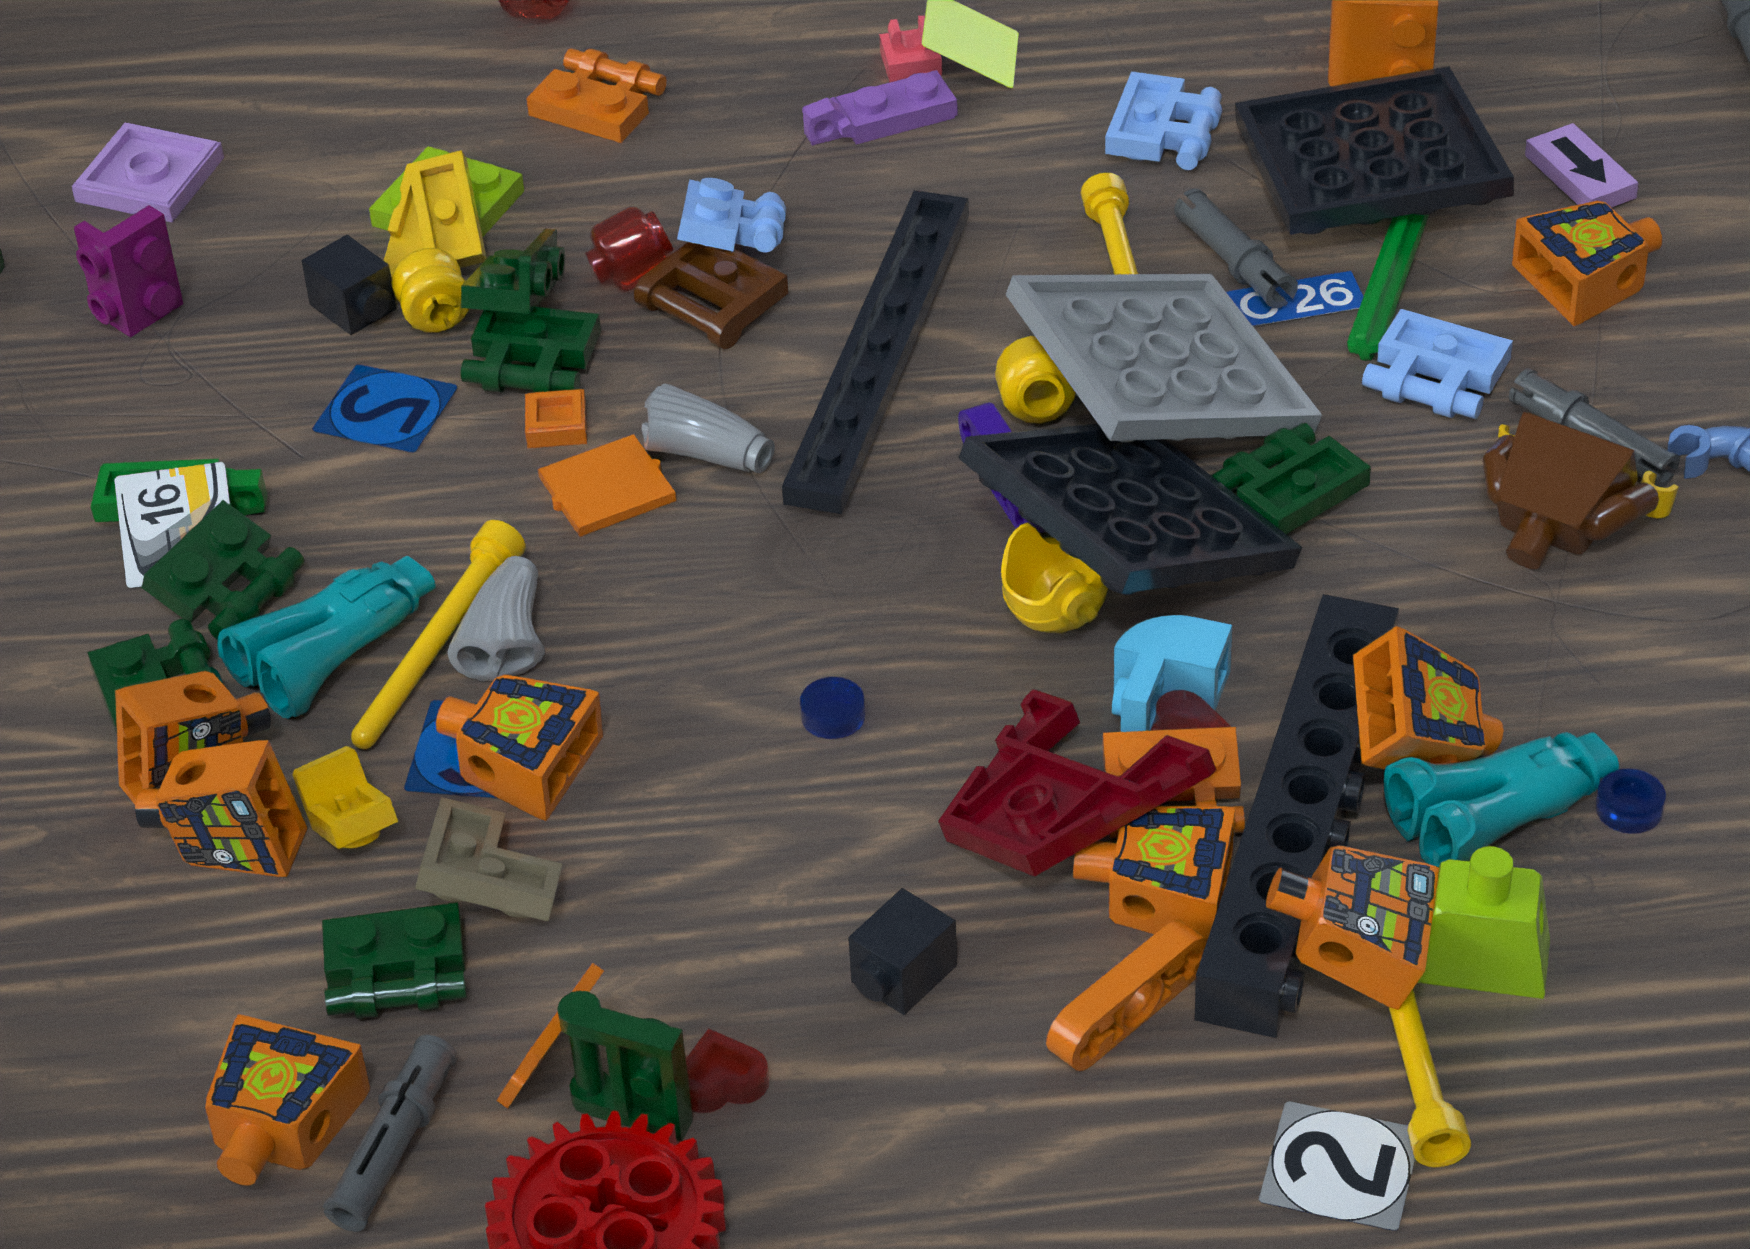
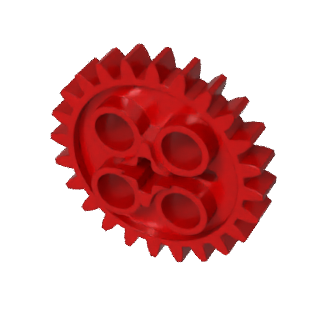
[485,1111,726,1249]

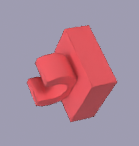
[879,15,942,83]

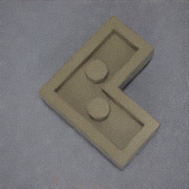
[415,797,562,921]

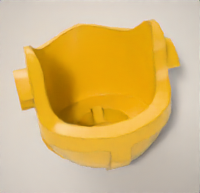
[1001,522,1108,633]

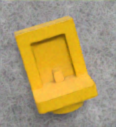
[292,746,398,849]

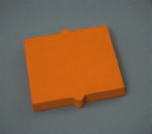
[538,434,677,537]
[496,963,604,1109]

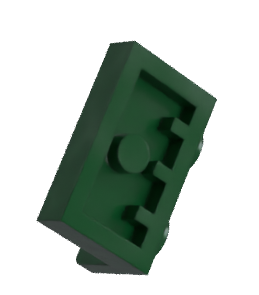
[461,228,565,314]

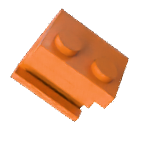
[1328,0,1438,86]

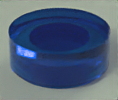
[800,677,865,739]
[1596,769,1666,834]

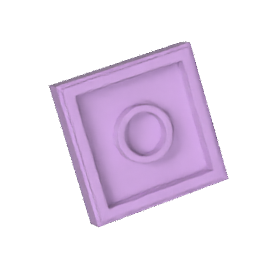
[72,122,224,223]

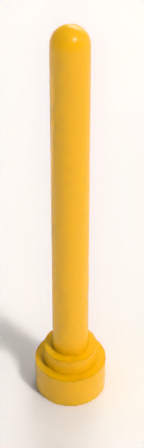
[1081,173,1138,275]
[351,520,526,750]
[1389,989,1471,1167]

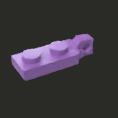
[802,70,958,146]

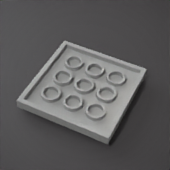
[1006,274,1322,442]

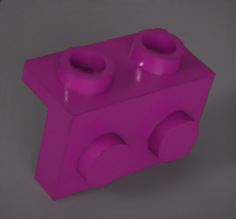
[74,205,183,338]

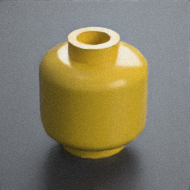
[995,335,1076,424]

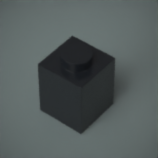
[301,235,396,335]
[848,888,957,1015]

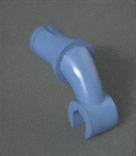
[1668,425,1750,479]

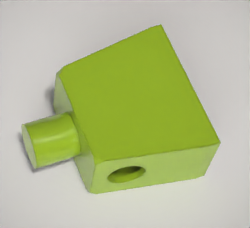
[1417,846,1550,999]

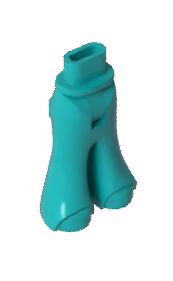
[217,556,436,718]
[1384,732,1619,867]

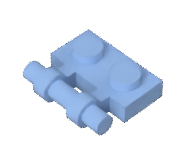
[1105,71,1222,170]
[677,178,786,253]
[1362,309,1513,419]

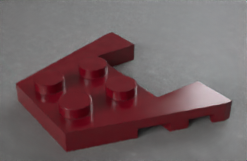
[938,689,1217,877]

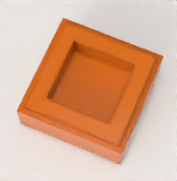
[525,389,587,448]

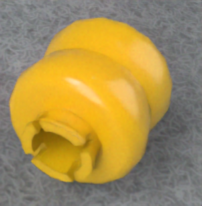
[391,248,469,333]

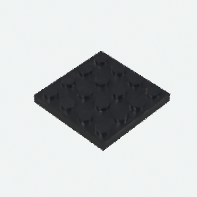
[1235,66,1514,235]
[958,423,1303,595]

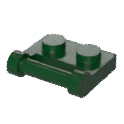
[557,991,693,1142]

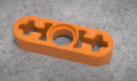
[1046,920,1208,1071]

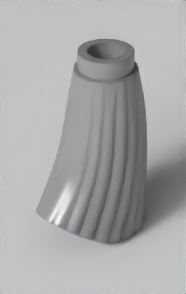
[641,383,775,474]
[448,556,545,682]

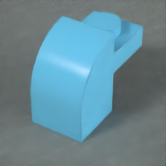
[1112,615,1232,732]

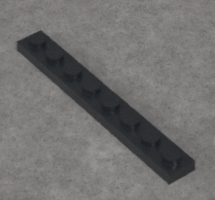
[782,190,969,514]

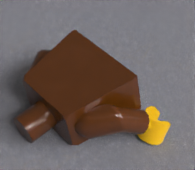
[1482,412,1679,569]

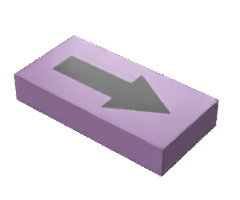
[1525,123,1638,208]

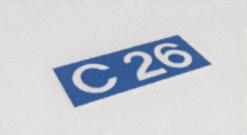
[1226,271,1364,326]

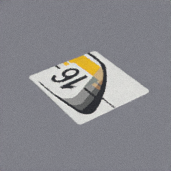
[115,462,230,588]

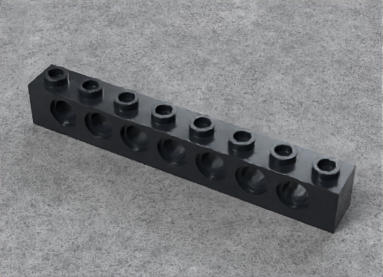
[1194,594,1399,1038]

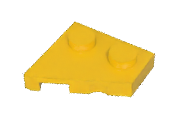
[384,150,487,279]

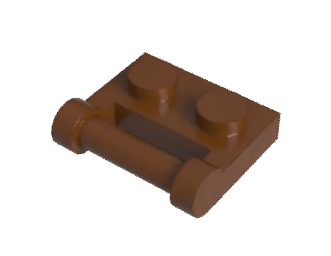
[634,242,789,349]

